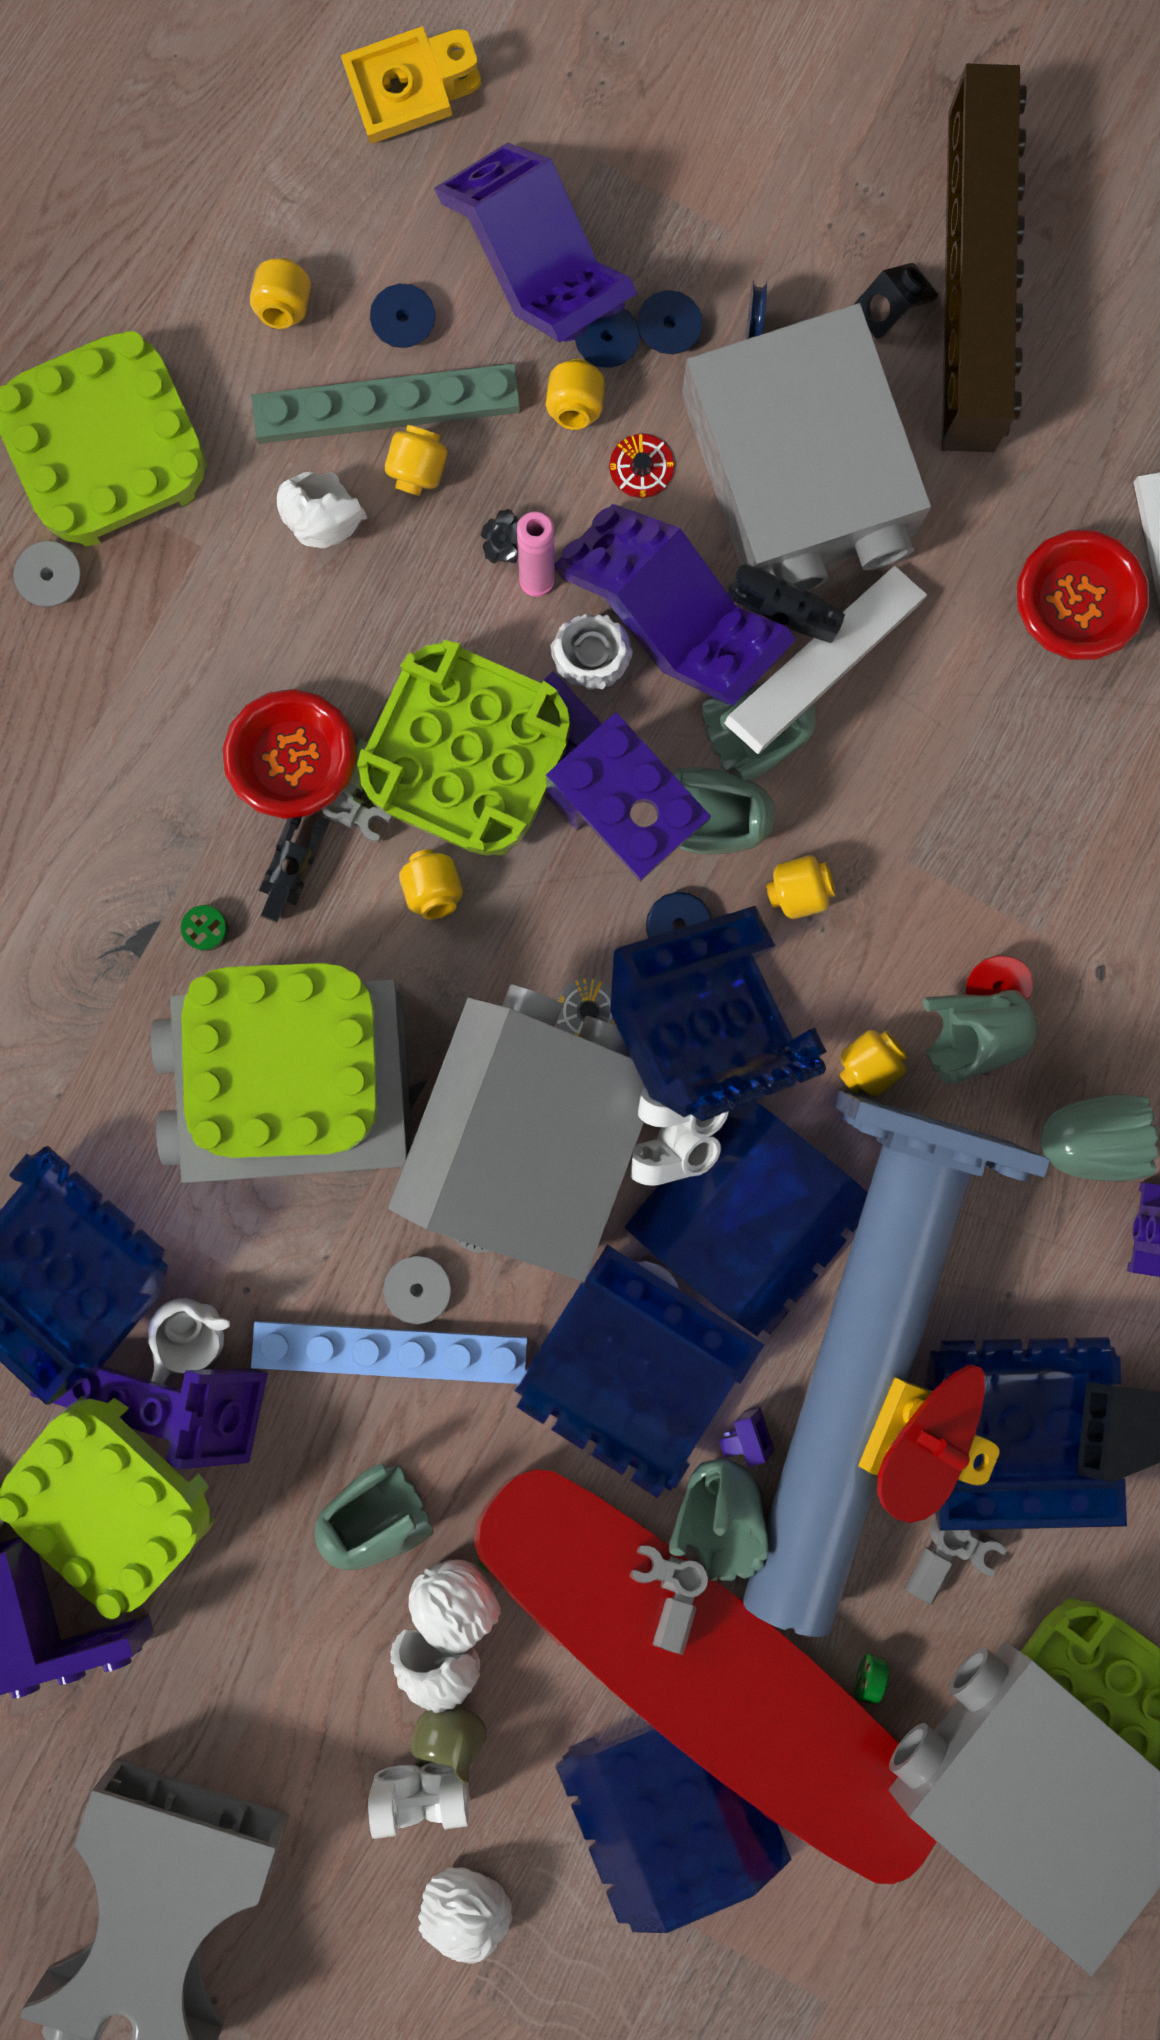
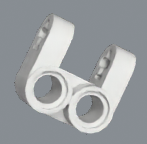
[628,1075,728,1186]
[368,1762,471,1839]

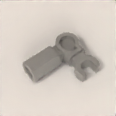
[322,738,393,843]
[904,1515,1007,1605]
[630,1546,708,1655]

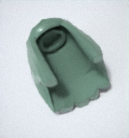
[702,684,816,780]
[674,767,776,855]
[922,990,1038,1084]
[1040,1094,1158,1182]
[669,1459,768,1581]
[315,1464,434,1570]

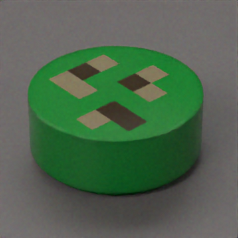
[181,905,228,951]
[855,1654,889,1705]

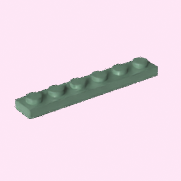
[251,363,520,444]

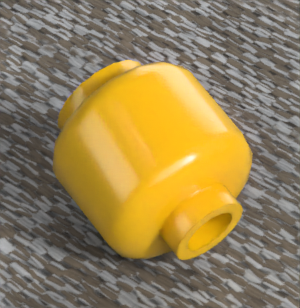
[250,258,311,329]
[545,359,605,430]
[384,425,447,496]
[399,849,463,920]
[766,855,836,919]
[839,1030,909,1096]

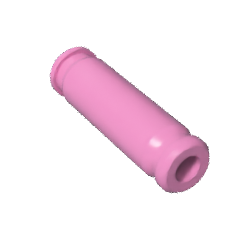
[517,511,555,597]

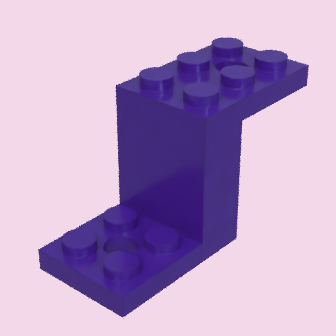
[434,142,637,342]
[554,504,796,706]
[540,671,711,882]
[0,1537,154,1699]

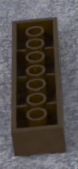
[942,63,1027,452]

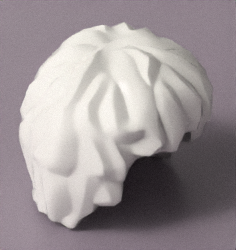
[277,471,367,548]
[550,614,633,690]
[408,1560,501,1655]
[390,1629,480,1713]
[418,1867,512,1964]

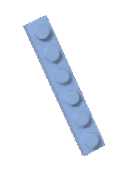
[251,1321,527,1384]

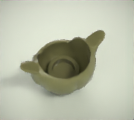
[410,1706,487,1783]

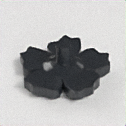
[481,509,518,564]

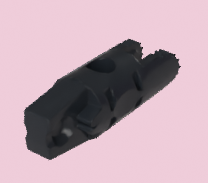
[727,563,845,643]
[259,817,330,923]

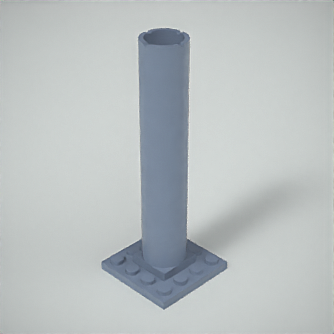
[743,1089,1050,1637]

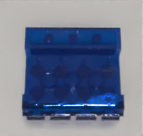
[610,906,827,1122]
[624,1087,868,1336]
[0,1146,169,1405]
[514,1244,764,1498]
[925,1337,1127,1531]
[555,1725,792,1933]

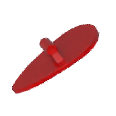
[877,1364,985,1523]

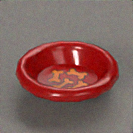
[1017,530,1149,660]
[222,689,357,819]

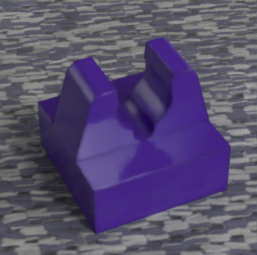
[719,1407,775,1467]

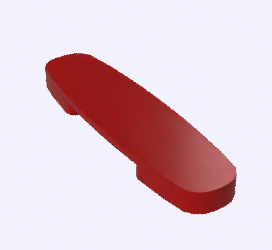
[474,1469,937,1884]

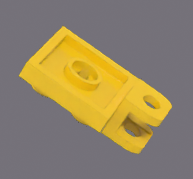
[340,26,482,145]
[858,1377,1000,1485]

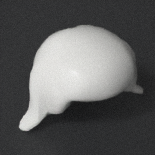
[148,1298,230,1384]

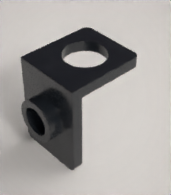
[854,263,938,339]

